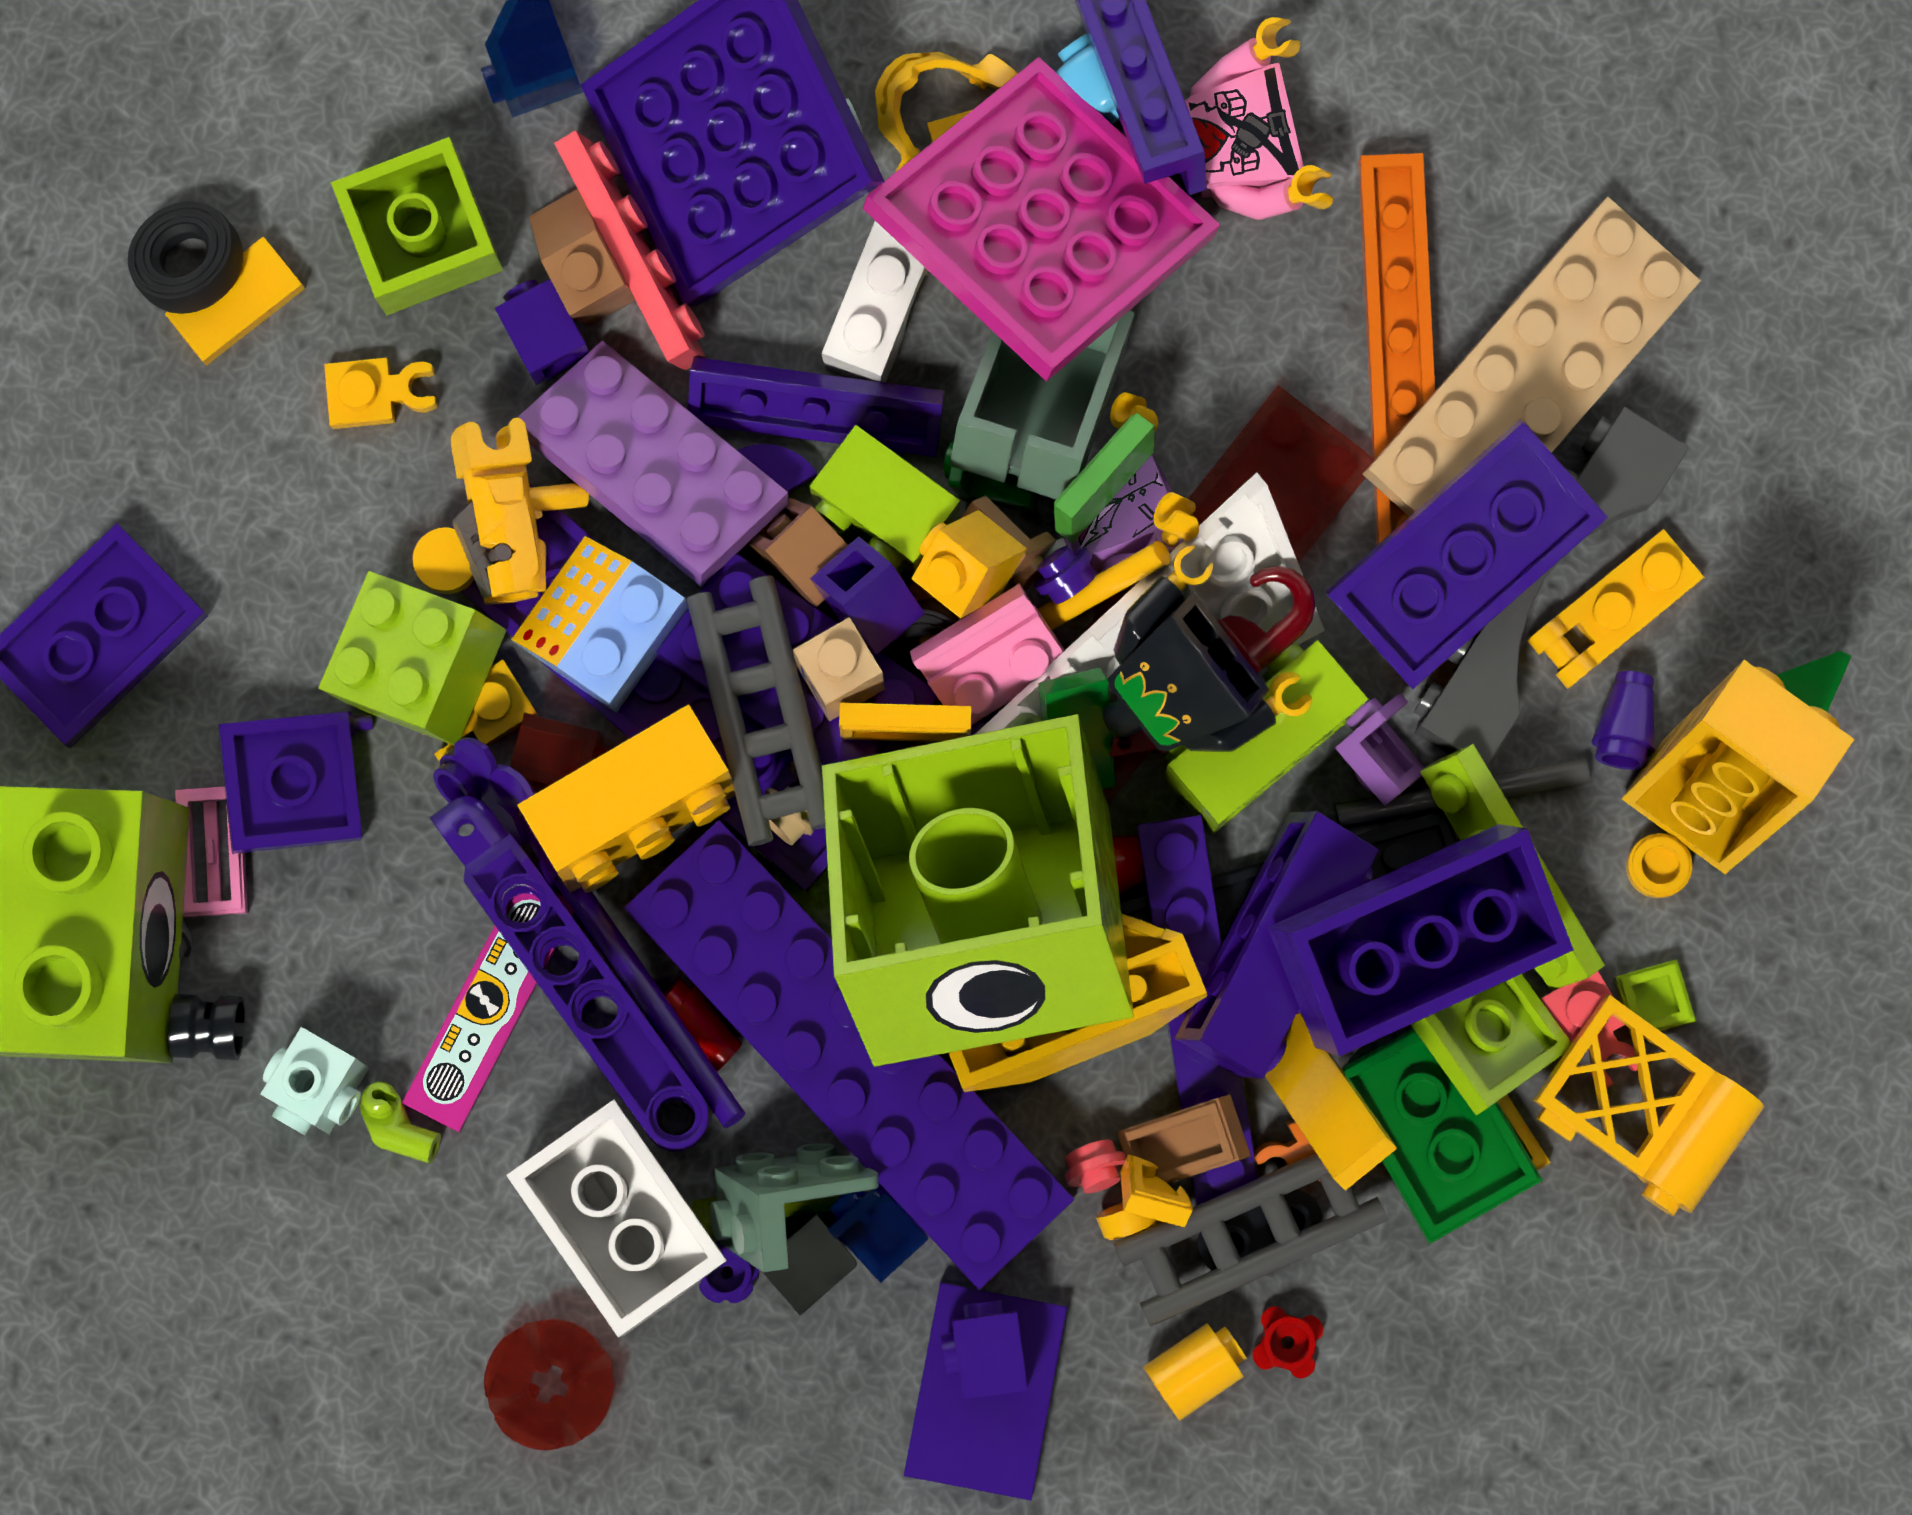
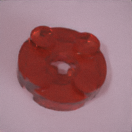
[484,1318,616,1451]

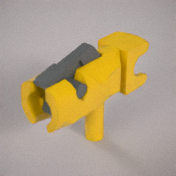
[451,417,589,605]

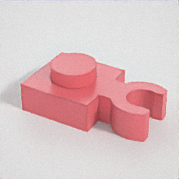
[1540,971,1637,1088]

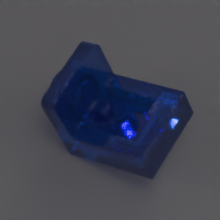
[827,1183,929,1283]

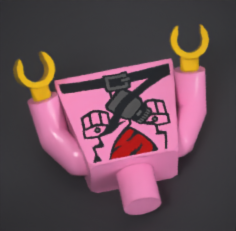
[1185,17,1333,220]

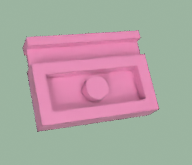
[910,583,1065,725]

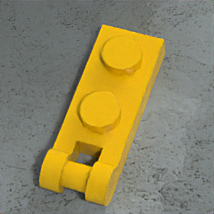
[1527,529,1705,689]

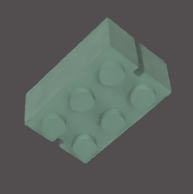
[950,310,1135,499]

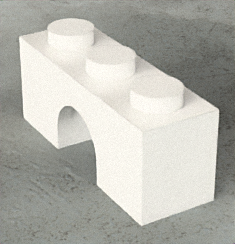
[822,221,930,383]

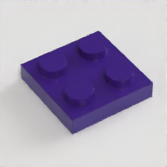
[218,712,362,854]

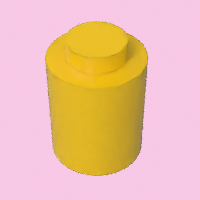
[1143,1323,1247,1421]

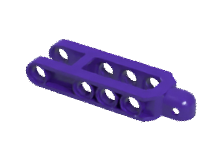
[429,796,708,1152]

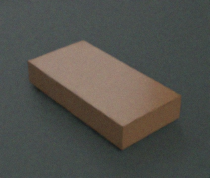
[1117,1094,1251,1183]

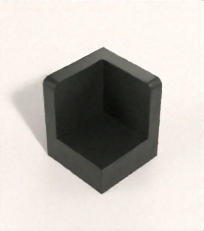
[763,1214,857,1316]

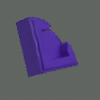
[737,444,817,495]

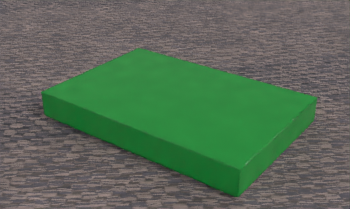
[1342,1029,1543,1245]

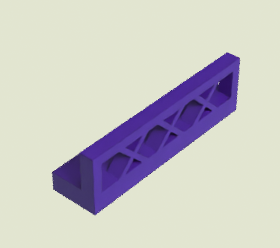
[1075,0,1207,195]

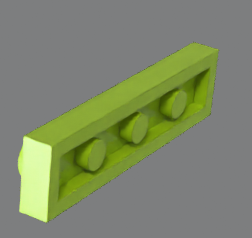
[1420,744,1605,991]

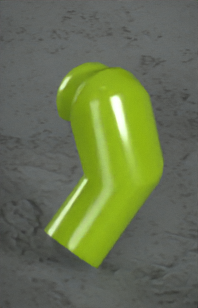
[360,1081,441,1164]

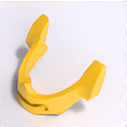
[875,52,1018,172]

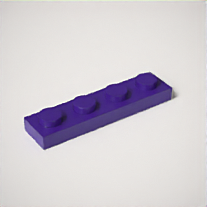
[688,357,945,457]

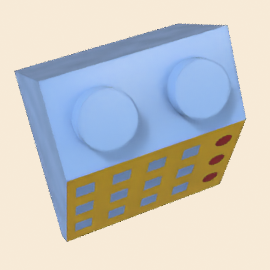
[511,536,688,713]

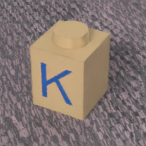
[793,617,885,722]

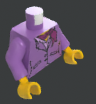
[1044,392,1199,593]

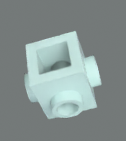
[260,1027,369,1135]

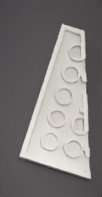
[975,472,1325,744]

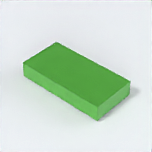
[1054,413,1155,544]

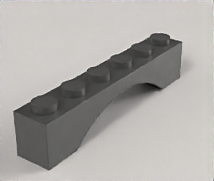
[1413,407,1690,766]

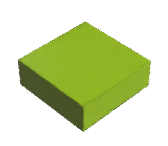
[1613,959,1696,1039]

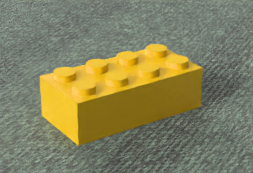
[1621,660,1855,874]

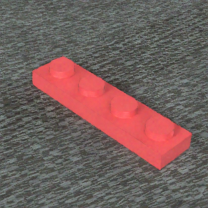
[554,130,706,370]

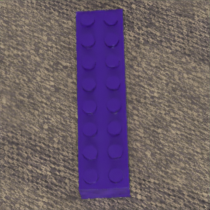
[624,820,1075,1290]

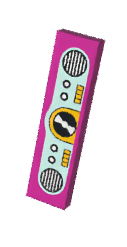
[402,891,575,1133]

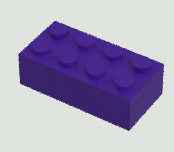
[1268,824,1573,1057]

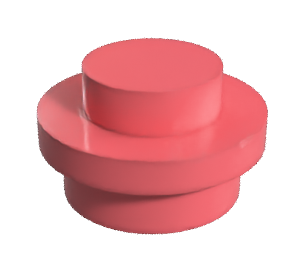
[1064,1139,1126,1194]

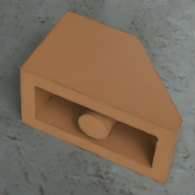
[529,189,635,326]
[746,497,848,606]

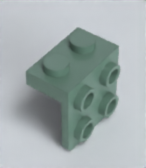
[710,1143,879,1273]

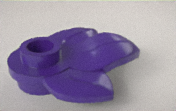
[433,737,536,846]

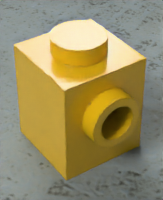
[911,510,1027,618]

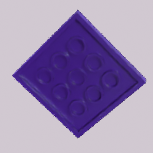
[580,0,885,306]

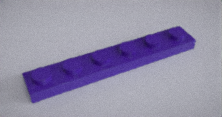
[1136,815,1258,1206]

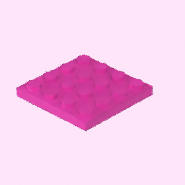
[862,57,1221,382]

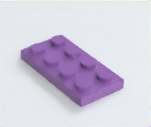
[518,340,788,587]

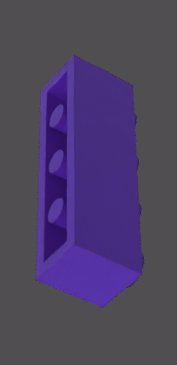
[1174,811,1379,1079]

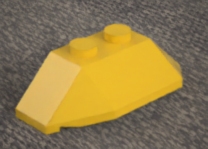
[949,914,1208,1092]

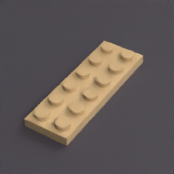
[1362,197,1701,517]

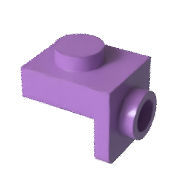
[1335,693,1425,806]

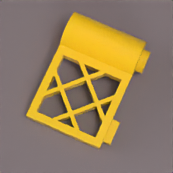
[1533,995,1765,1216]

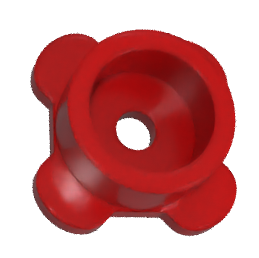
[1252,1306,1324,1379]

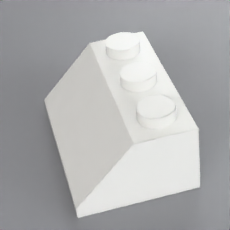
[506,1099,727,1337]

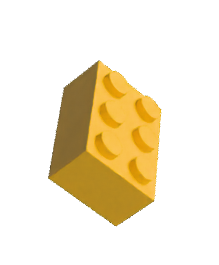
[517,704,736,893]

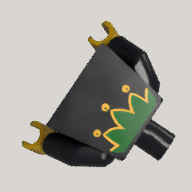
[1103,545,1312,752]

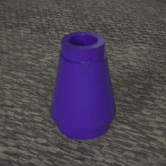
[1591,671,1655,770]

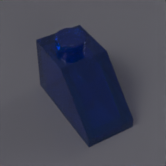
[481,0,583,118]

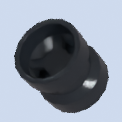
[168,994,245,1060]

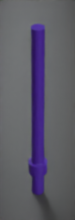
[519,815,746,1128]

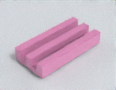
[175,787,248,918]

